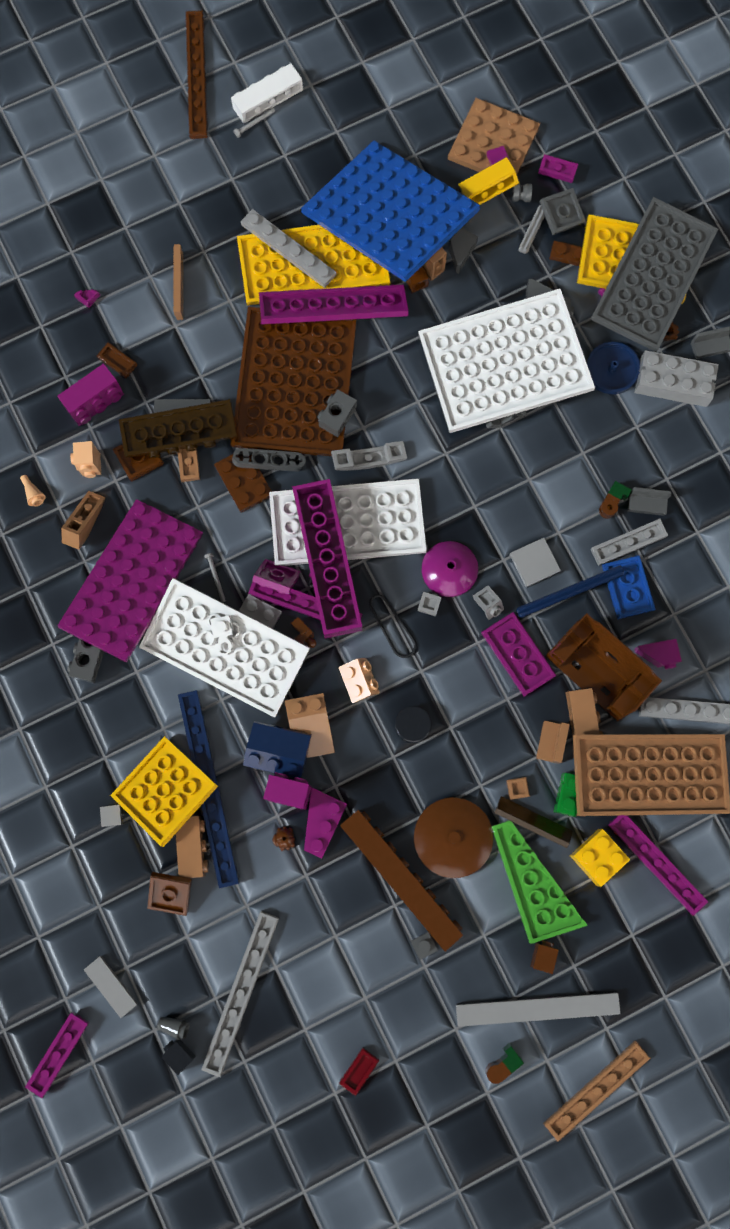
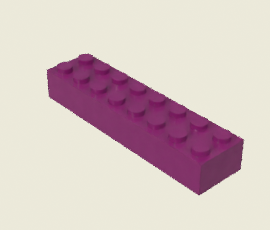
[292,479,362,639]

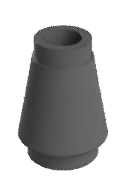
[157,1017,190,1040]

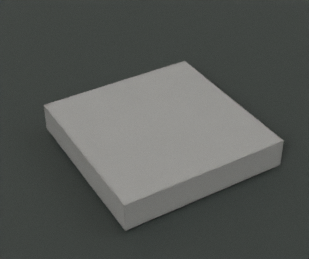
[509,538,561,588]

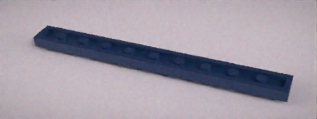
[178,690,239,888]

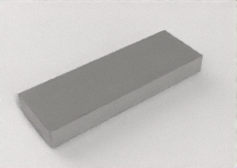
[84,956,138,1018]

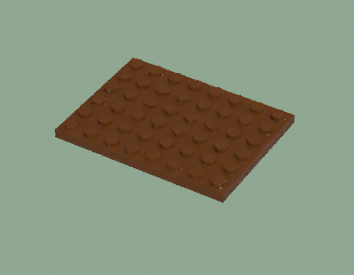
[231,306,357,457]

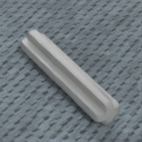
[519,205,545,254]

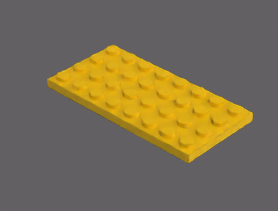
[237,225,390,306]

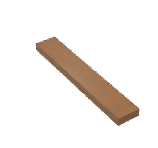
[543,1041,650,1141]

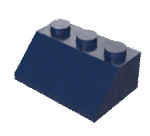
[243,721,312,778]

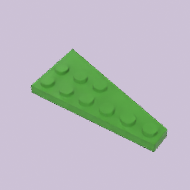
[491,821,588,944]

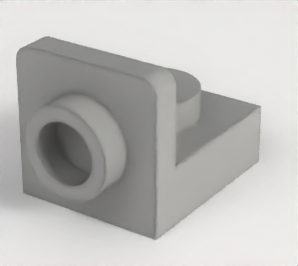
[473,585,504,620]

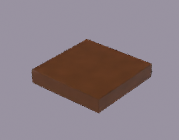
[113,444,164,482]
[147,872,192,916]

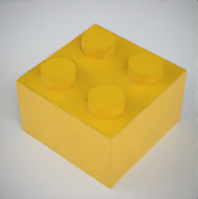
[570,829,630,887]

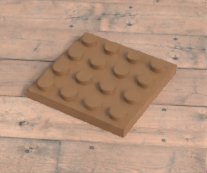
[448,98,540,175]

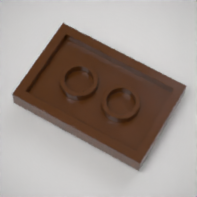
[214,447,272,513]

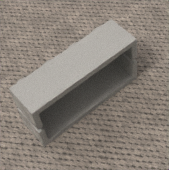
[634,350,719,407]

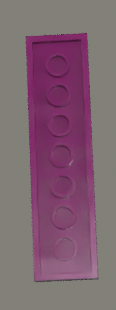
[259,285,408,324]

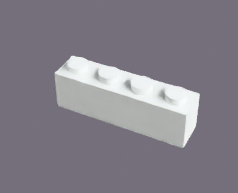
[231,63,303,124]

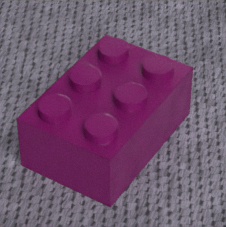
[57,363,124,426]
[263,772,311,810]

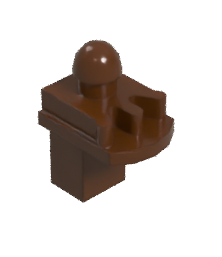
[291,617,317,648]

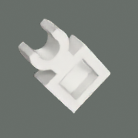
[210,616,234,651]

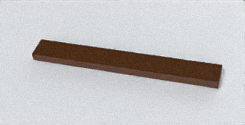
[186,10,208,139]

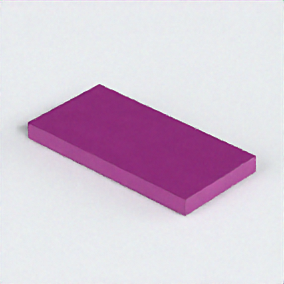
[481,612,557,697]

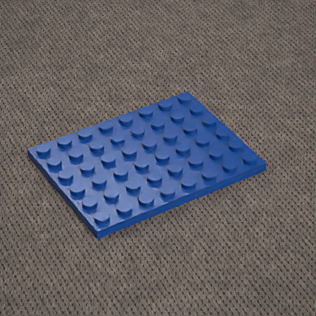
[301,141,480,282]

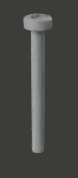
[234,108,275,138]
[204,553,226,602]

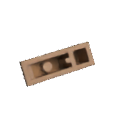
[61,491,105,549]

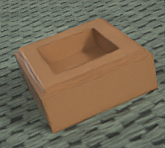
[506,777,530,800]

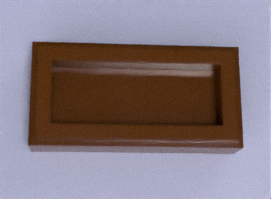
[97,343,137,379]

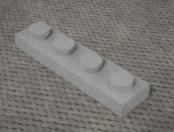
[590,519,668,566]

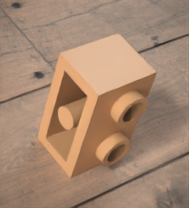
[70,441,101,478]

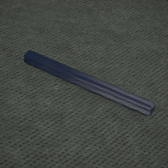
[516,565,624,618]

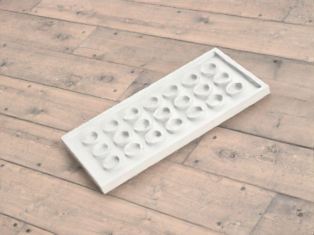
[269,479,426,566]
[139,578,310,718]

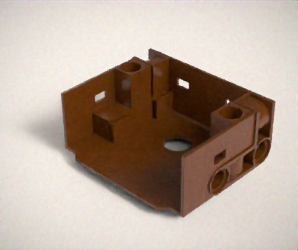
[546,613,662,721]

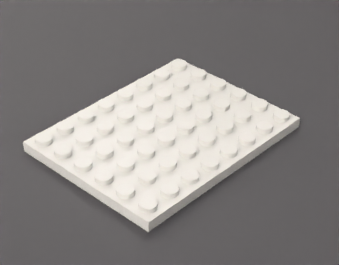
[418,289,595,433]

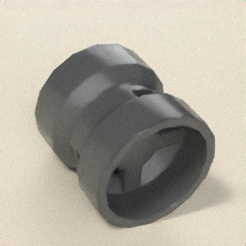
[512,183,532,202]

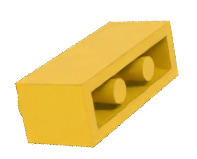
[459,157,519,205]

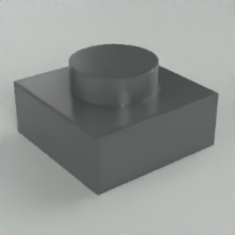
[411,932,438,960]

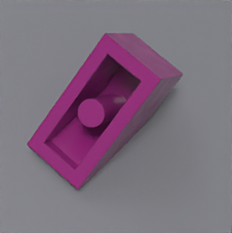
[634,639,682,670]

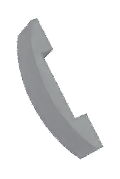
[331,441,407,471]

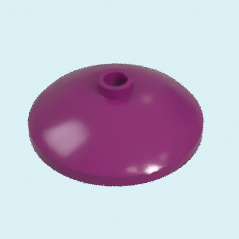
[421,541,478,597]

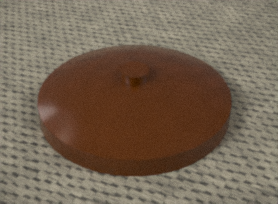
[414,798,493,878]

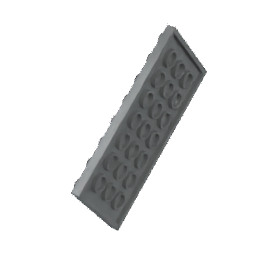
[590,197,718,352]

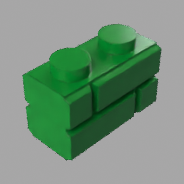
[553,773,577,817]

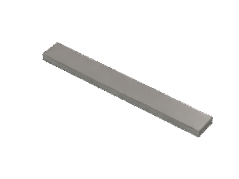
[201,911,279,1077]
[456,992,620,1027]

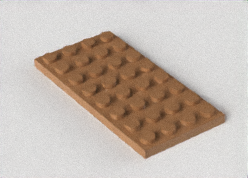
[573,734,730,816]

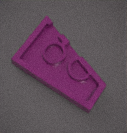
[304,787,347,859]

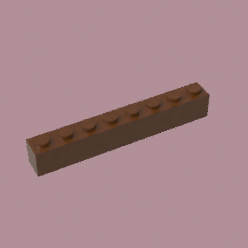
[340,810,463,951]

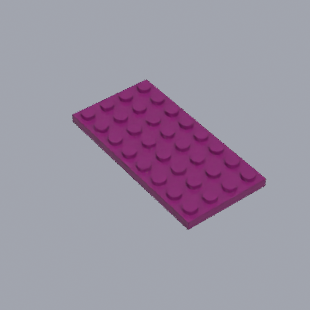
[57,499,203,663]

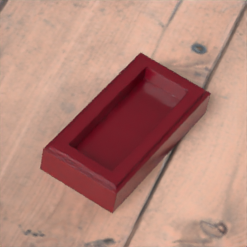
[339,1047,379,1096]

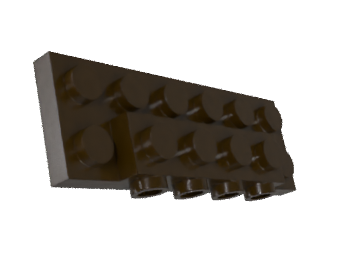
[119,399,237,458]

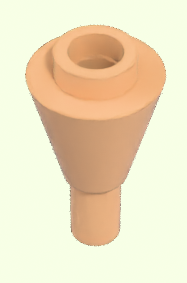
[20,475,46,507]

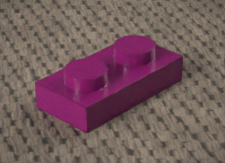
[538,154,578,183]

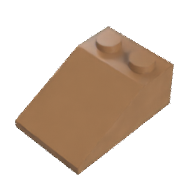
[285,693,335,758]

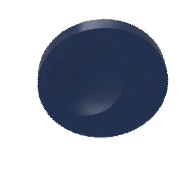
[586,342,640,394]

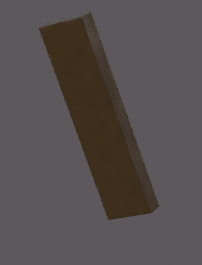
[494,796,573,848]

